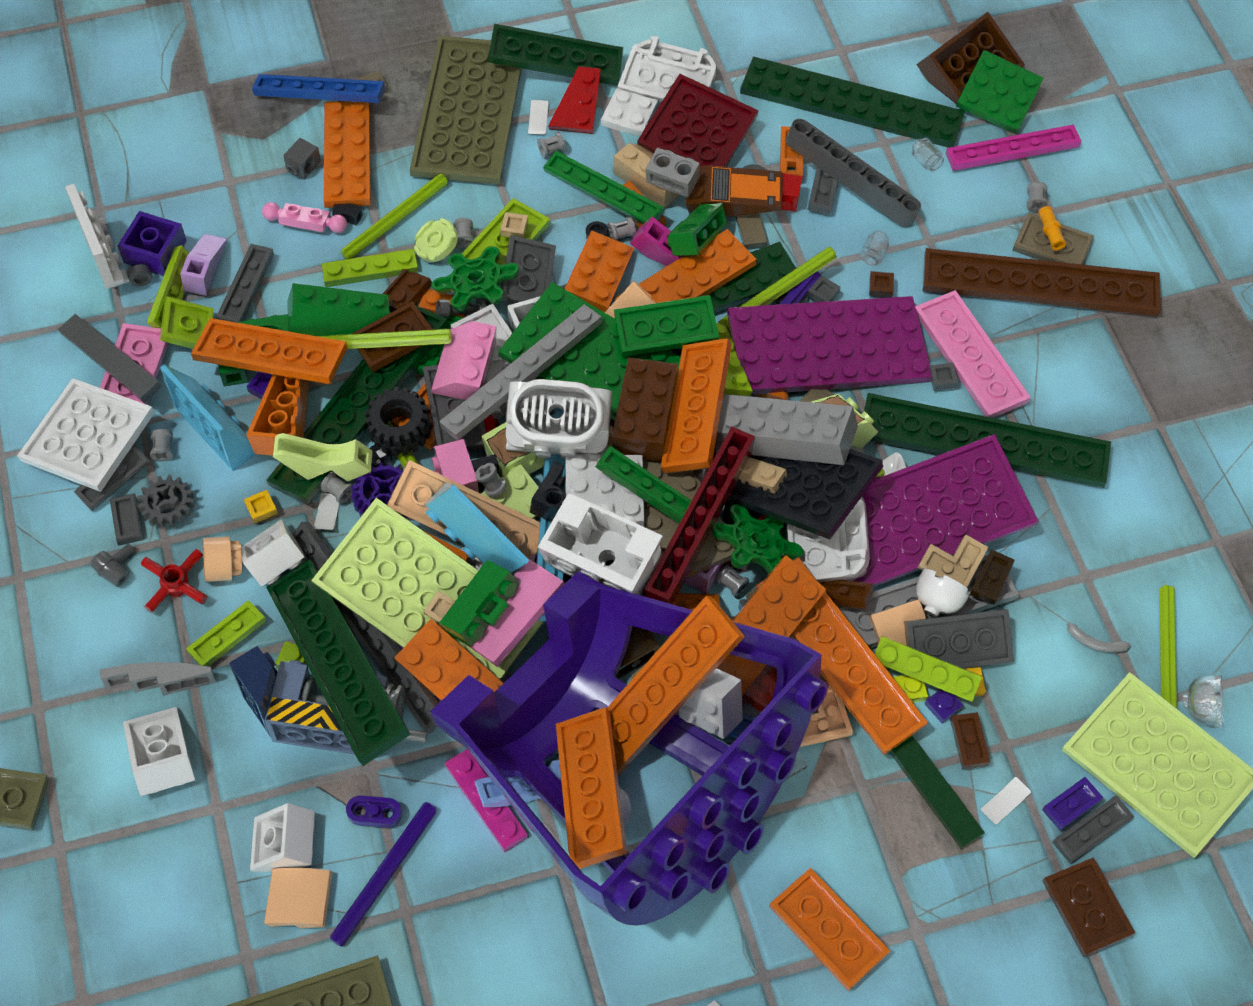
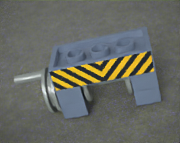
[264,660,428,758]

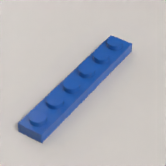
[252,74,386,103]

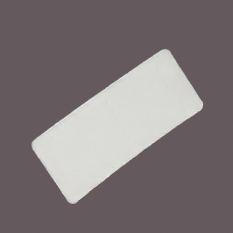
[528,100,548,134]
[313,492,339,530]
[981,777,1031,824]

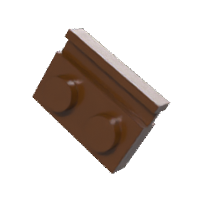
[383,269,432,312]

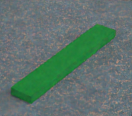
[543,151,665,224]

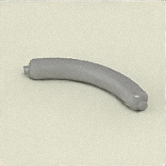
[1067,623,1131,653]

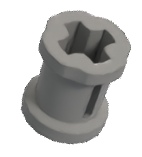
[537,132,566,158]
[1027,182,1048,212]
[607,216,636,241]
[453,218,474,249]
[150,429,173,462]
[475,463,507,497]
[321,472,352,504]
[715,564,750,598]

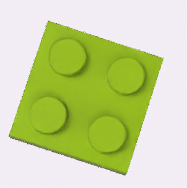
[160,297,214,349]

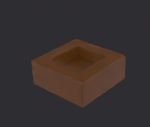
[869,271,894,297]

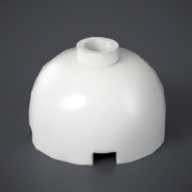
[916,569,971,617]

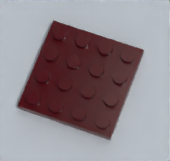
[637,74,759,167]

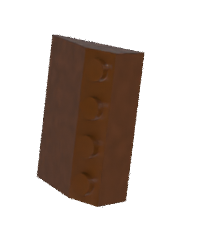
[916,12,1025,111]

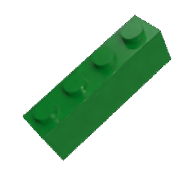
[287,283,389,336]

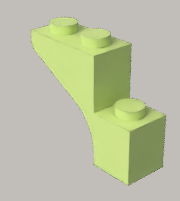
[273,433,372,481]

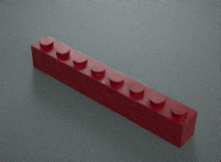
[644,426,755,604]

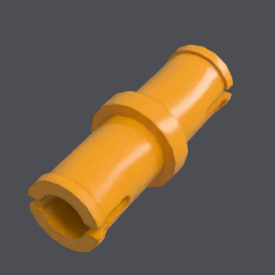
[1038,206,1066,251]

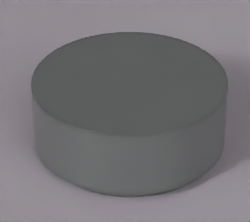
[127,264,153,286]

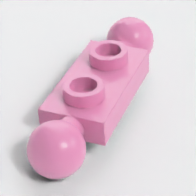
[262,202,347,233]

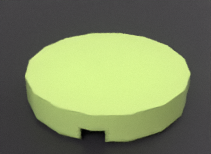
[414,218,458,262]

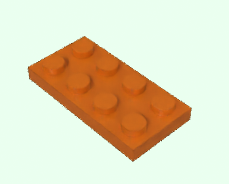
[565,230,634,312]
[394,619,503,701]
[769,868,890,991]

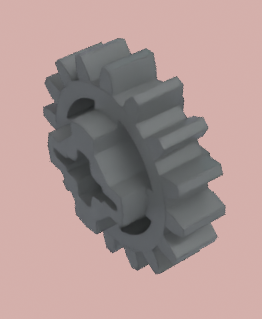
[137,475,195,528]

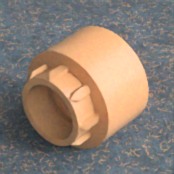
[203,536,242,582]

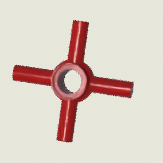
[141,549,207,613]

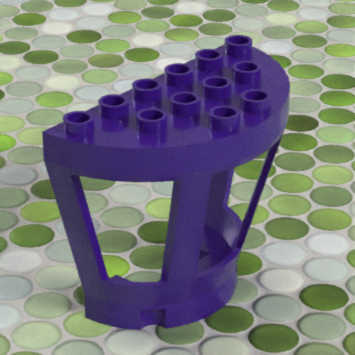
[430,571,828,926]

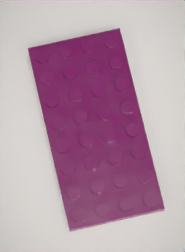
[727,296,931,395]
[854,434,1039,588]

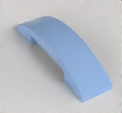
[475,760,561,807]

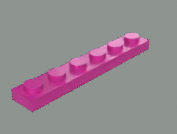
[945,124,1081,171]

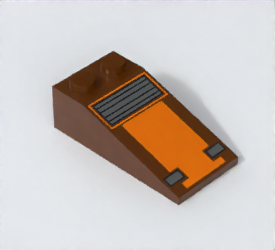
[686,165,783,217]

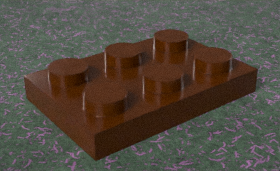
[352,301,433,373]
[1042,857,1135,958]

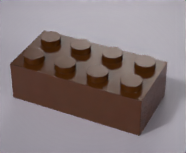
[612,358,678,462]

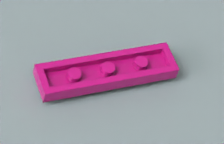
[445,749,528,853]

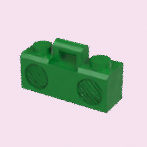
[668,203,727,256]
[439,560,519,647]

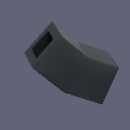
[332,203,363,226]

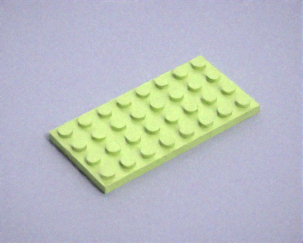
[311,498,544,681]

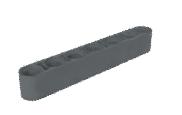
[786,119,921,227]

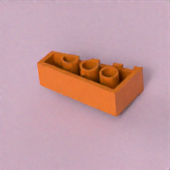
[246,374,310,456]

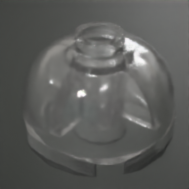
[1182,674,1224,728]

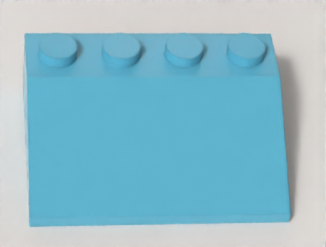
[160,365,256,471]
[424,483,529,573]

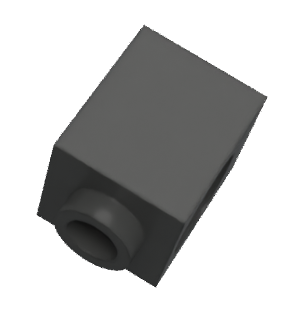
[283,138,321,179]

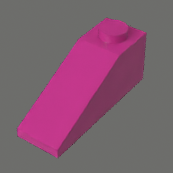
[630,217,684,266]

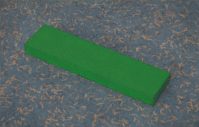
[595,446,692,523]

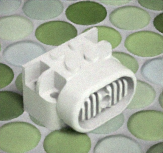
[506,379,612,459]
[538,493,663,596]

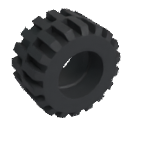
[365,387,431,456]

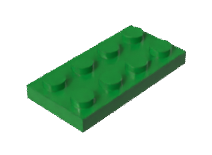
[614,295,719,357]

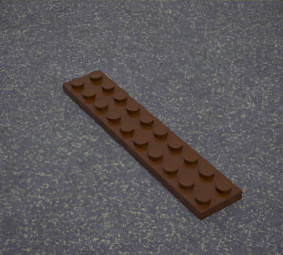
[922,248,1161,316]

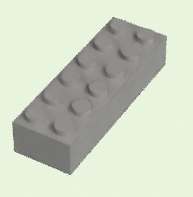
[714,394,858,465]

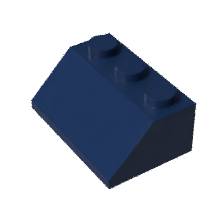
[229,645,278,736]

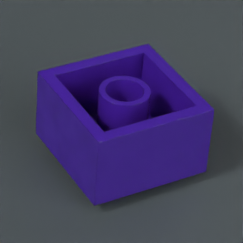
[117,211,187,276]

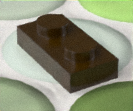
[970,549,1015,605]

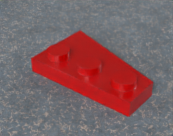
[548,66,601,134]

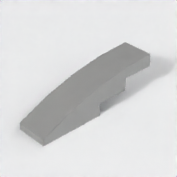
[100,662,216,696]

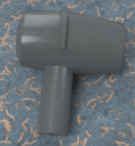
[90,544,135,587]

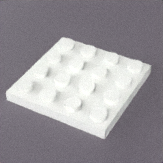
[17,378,155,492]

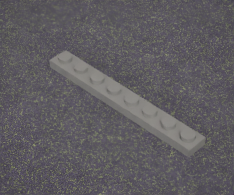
[439,304,602,441]

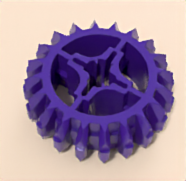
[351,462,409,519]

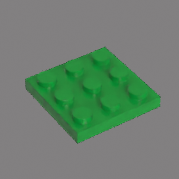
[956,50,1044,134]

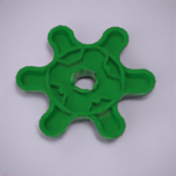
[432,246,519,311]
[712,504,804,574]

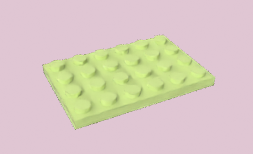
[1062,672,1253,858]

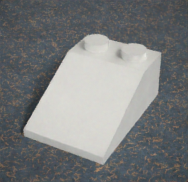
[123,707,195,796]

